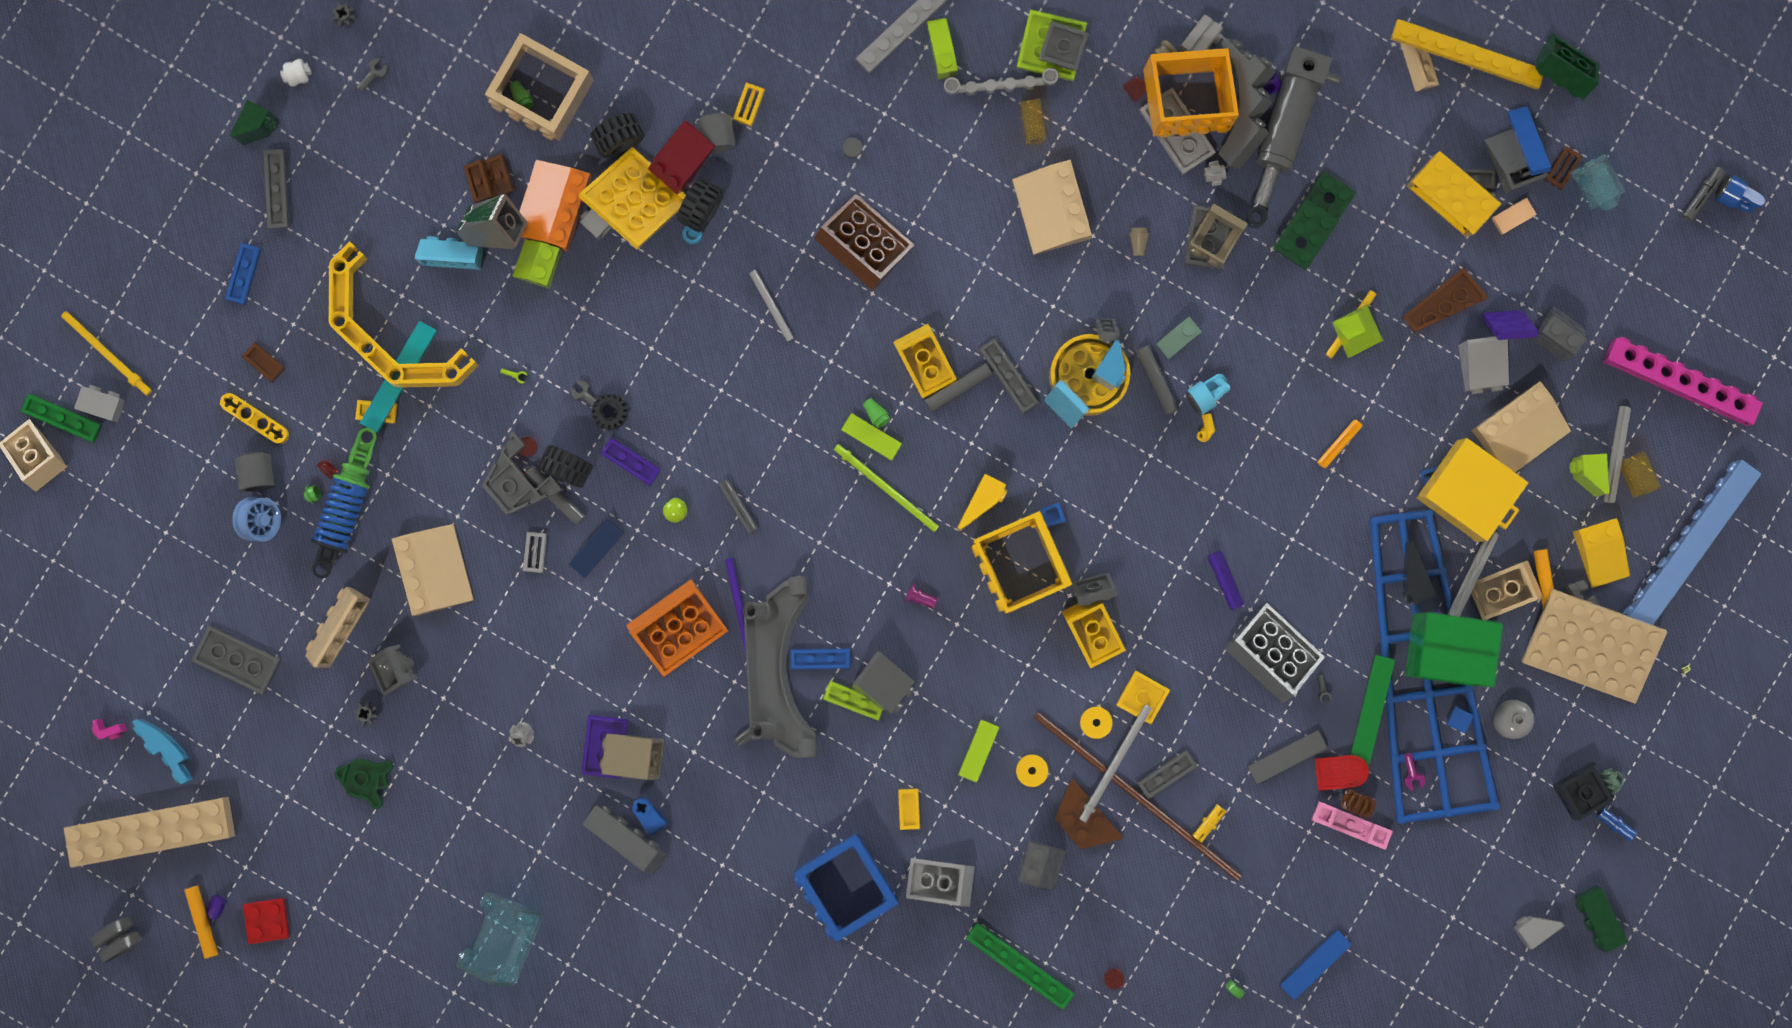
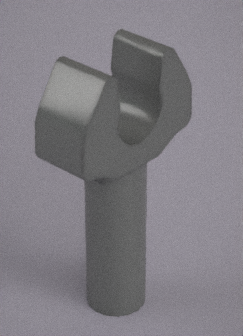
[356,58,389,92]
[570,380,604,408]

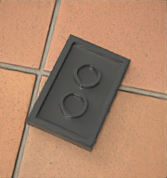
[1184,205,1232,270]

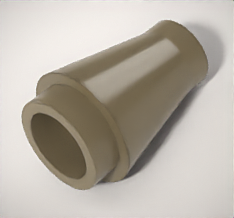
[1130,228,1149,256]

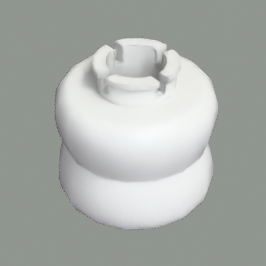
[281,59,311,87]

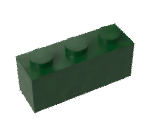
[1575,885,1628,953]

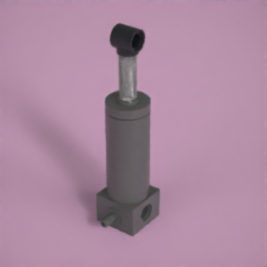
[1245,46,1341,229]

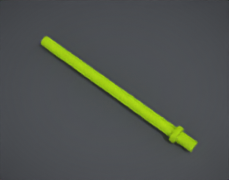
[834,444,939,532]

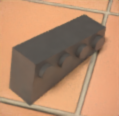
[582,805,669,874]

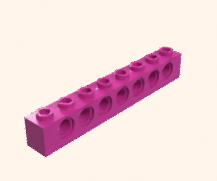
[1602,337,1763,426]

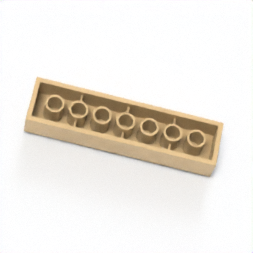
[64,797,235,868]

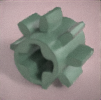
[1600,768,1624,795]

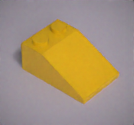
[893,324,957,399]
[957,474,1007,531]
[1573,518,1630,588]
[1062,600,1126,668]

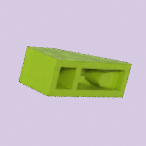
[927,18,958,79]

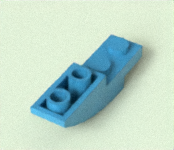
[132,719,193,785]

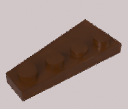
[1402,267,1489,333]

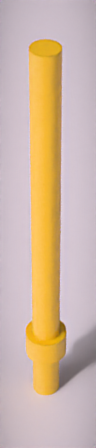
[61,311,152,396]

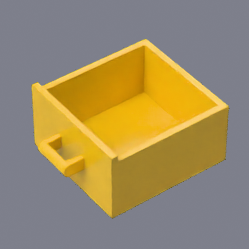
[1416,438,1529,542]

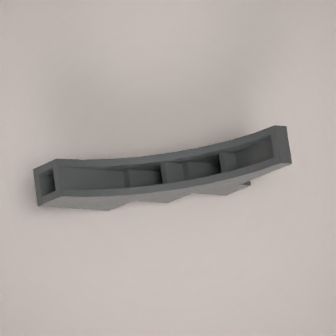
[1218,38,1276,169]

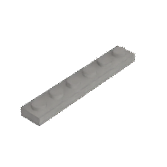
[856,0,948,74]

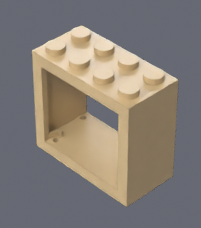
[485,33,594,141]

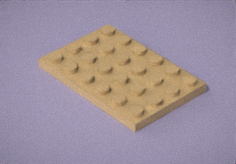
[1521,589,1667,704]

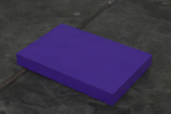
[1483,310,1538,340]
[581,715,628,779]

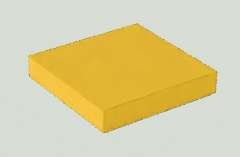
[1116,670,1170,725]

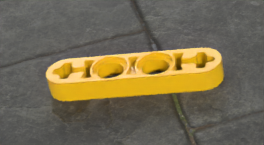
[220,393,289,444]

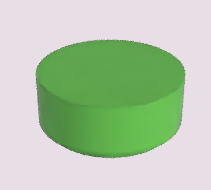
[1226,980,1245,999]

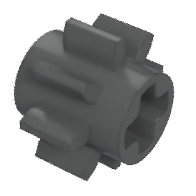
[331,2,357,28]
[353,702,379,726]

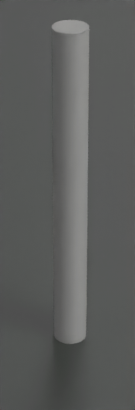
[749,270,794,342]

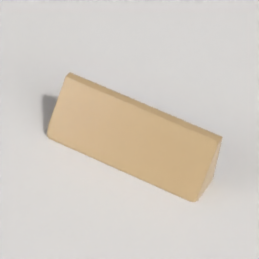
[1400,43,1439,91]

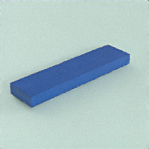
[1508,107,1551,176]
[1280,930,1352,1000]

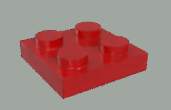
[243,898,290,944]

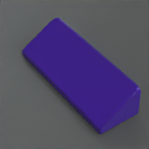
[1207,551,1244,610]

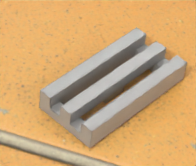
[523,532,548,573]

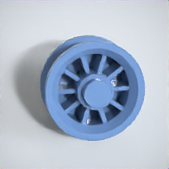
[232,497,281,542]

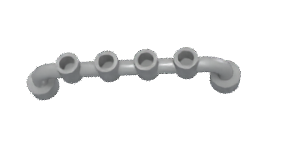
[944,68,1058,96]

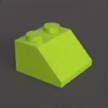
[513,239,563,289]
[1570,454,1610,497]

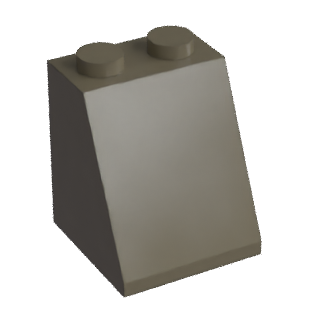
[600,734,664,780]

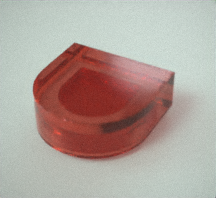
[1123,78,1146,102]
[316,459,337,480]

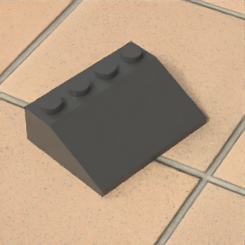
[1225,603,1325,703]

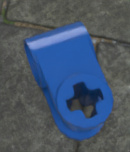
[632,797,667,836]

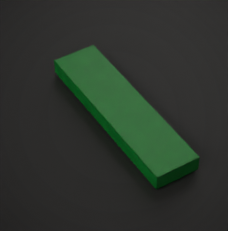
[20,393,103,443]

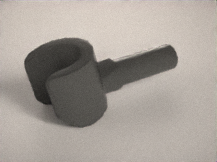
[1318,675,1332,703]

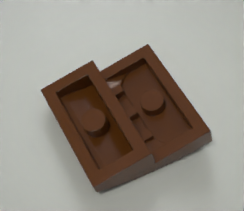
[463,154,515,204]

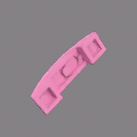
[1312,802,1393,850]

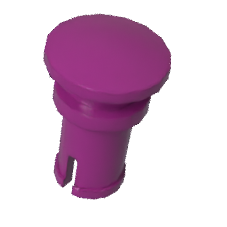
[906,584,938,610]

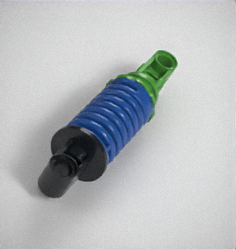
[311,428,376,579]

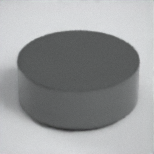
[843,138,862,158]

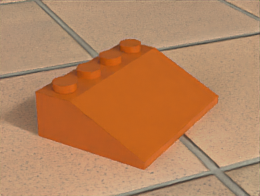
[520,160,593,252]
[626,579,728,677]

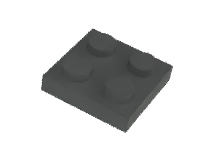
[1039,21,1089,72]
[1071,572,1118,606]

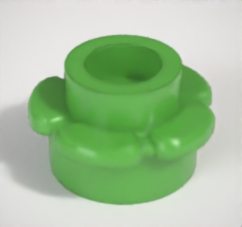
[304,485,322,504]

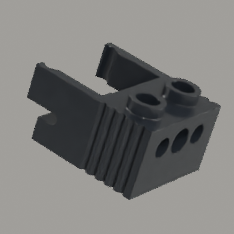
[1552,762,1615,821]

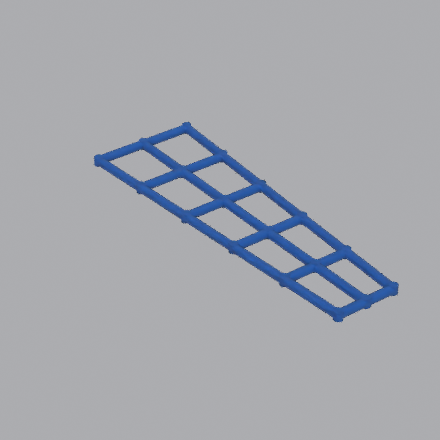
[1369,509,1500,824]

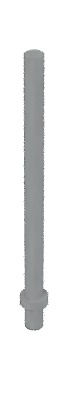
[1079,705,1152,823]

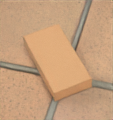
[1491,198,1537,235]

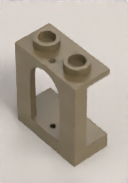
[1188,204,1248,267]

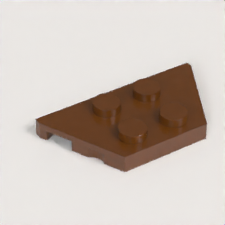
[1054,778,1123,849]

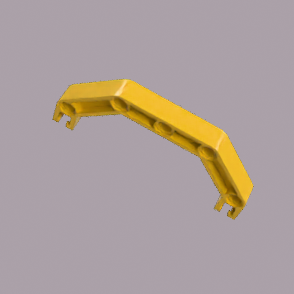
[329,241,479,388]

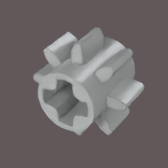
[1204,161,1226,186]
[509,722,535,747]

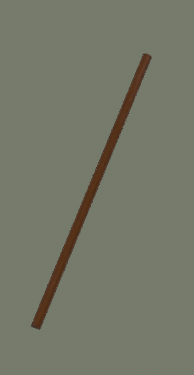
[1034,712,1242,881]

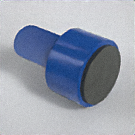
[1715,174,1765,213]

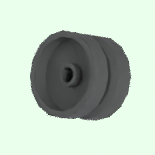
[89,916,143,964]

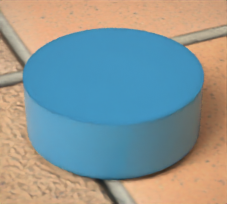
[682,226,703,245]

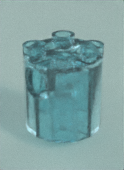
[1570,154,1626,212]

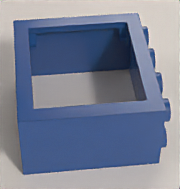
[793,832,898,942]

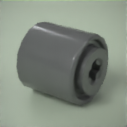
[696,113,736,154]
[235,452,275,492]

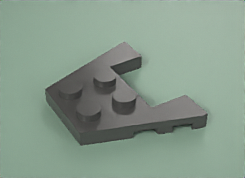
[482,432,564,515]

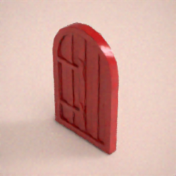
[1315,755,1369,791]

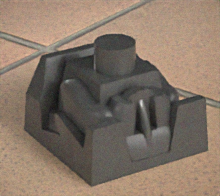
[368,645,418,696]

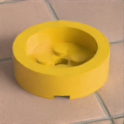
[1050,334,1130,415]

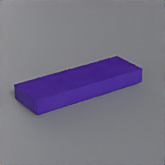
[600,438,661,486]

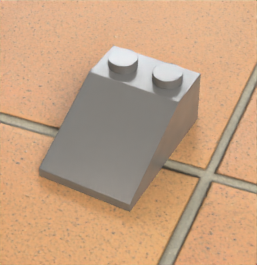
[906,858,975,907]

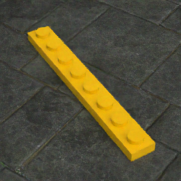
[1391,19,1543,90]

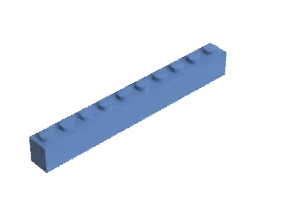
[1623,460,1761,625]

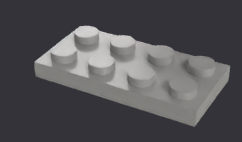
[1139,88,1216,175]

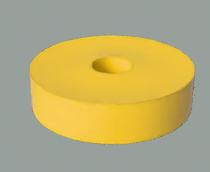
[1080,707,1112,739]
[1016,755,1048,787]

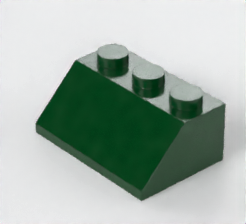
[1536,33,1599,100]

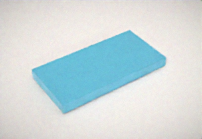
[1044,380,1089,429]

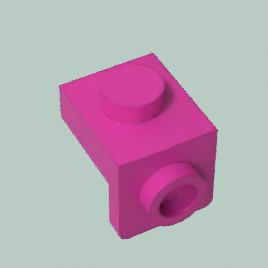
[92,719,127,740]

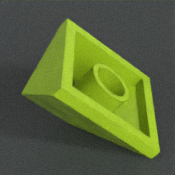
[1332,305,1383,358]

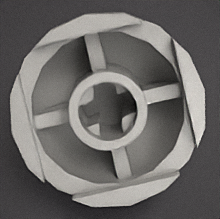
[1493,700,1535,739]

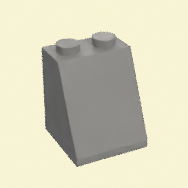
[1458,337,1509,394]

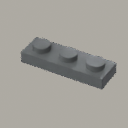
[1095,318,1120,343]

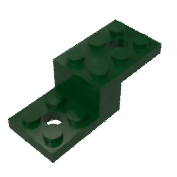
[1273,171,1357,271]

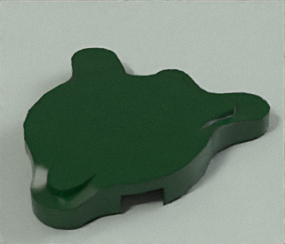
[334,759,394,810]

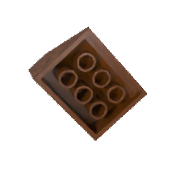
[814,194,914,290]

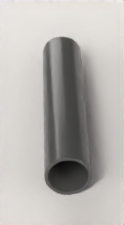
[1137,345,1179,415]
[925,363,992,412]
[525,466,585,525]

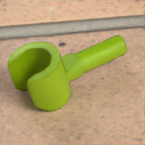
[500,368,528,384]

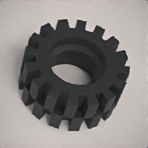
[591,394,628,430]

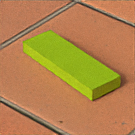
[841,413,902,461]
[823,681,883,721]
[958,720,999,783]

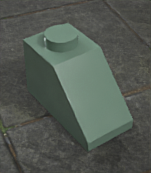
[1156,317,1202,359]

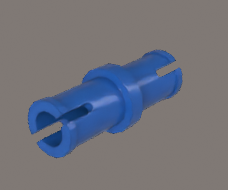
[1596,807,1637,842]

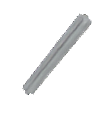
[1603,406,1631,503]
[1448,531,1499,617]

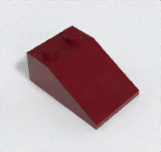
[648,120,716,195]

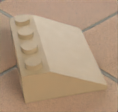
[1012,160,1092,255]
[1471,381,1571,472]
[392,524,474,616]
[305,587,371,668]

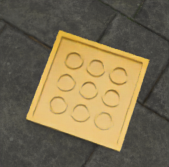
[579,147,686,250]

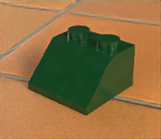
[230,100,278,145]

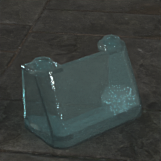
[456,891,542,987]

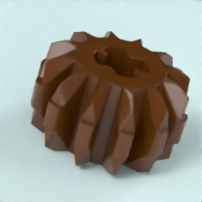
[1341,789,1377,818]

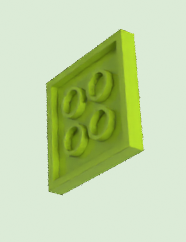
[1016,10,1087,81]

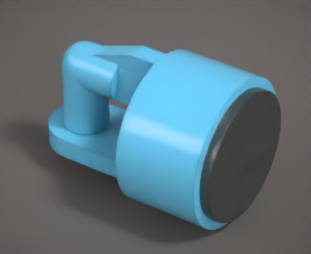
[1185,374,1230,415]

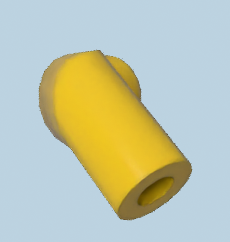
[1197,413,1215,442]

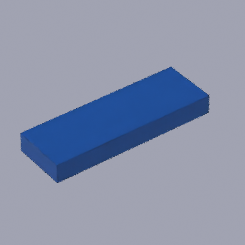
[225,243,262,305]
[791,649,851,669]

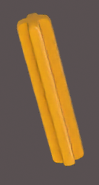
[1317,420,1362,468]

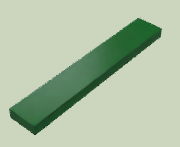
[1351,655,1395,768]
[965,922,1075,1010]

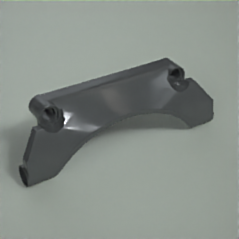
[743,576,817,758]

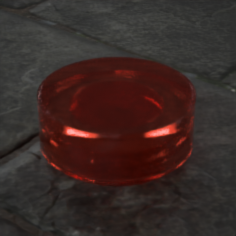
[519,437,538,457]
[1104,968,1124,989]

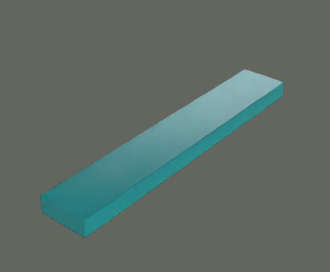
[360,321,438,433]

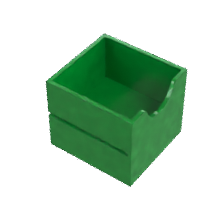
[1405,612,1503,687]

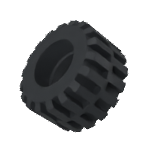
[590,113,645,158]
[677,178,723,233]
[537,445,593,488]

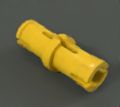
[1192,804,1227,843]

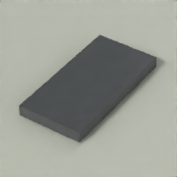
[191,625,282,695]

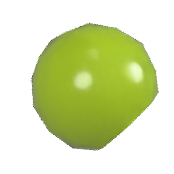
[663,498,687,523]

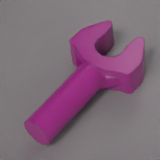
[1403,753,1425,791]

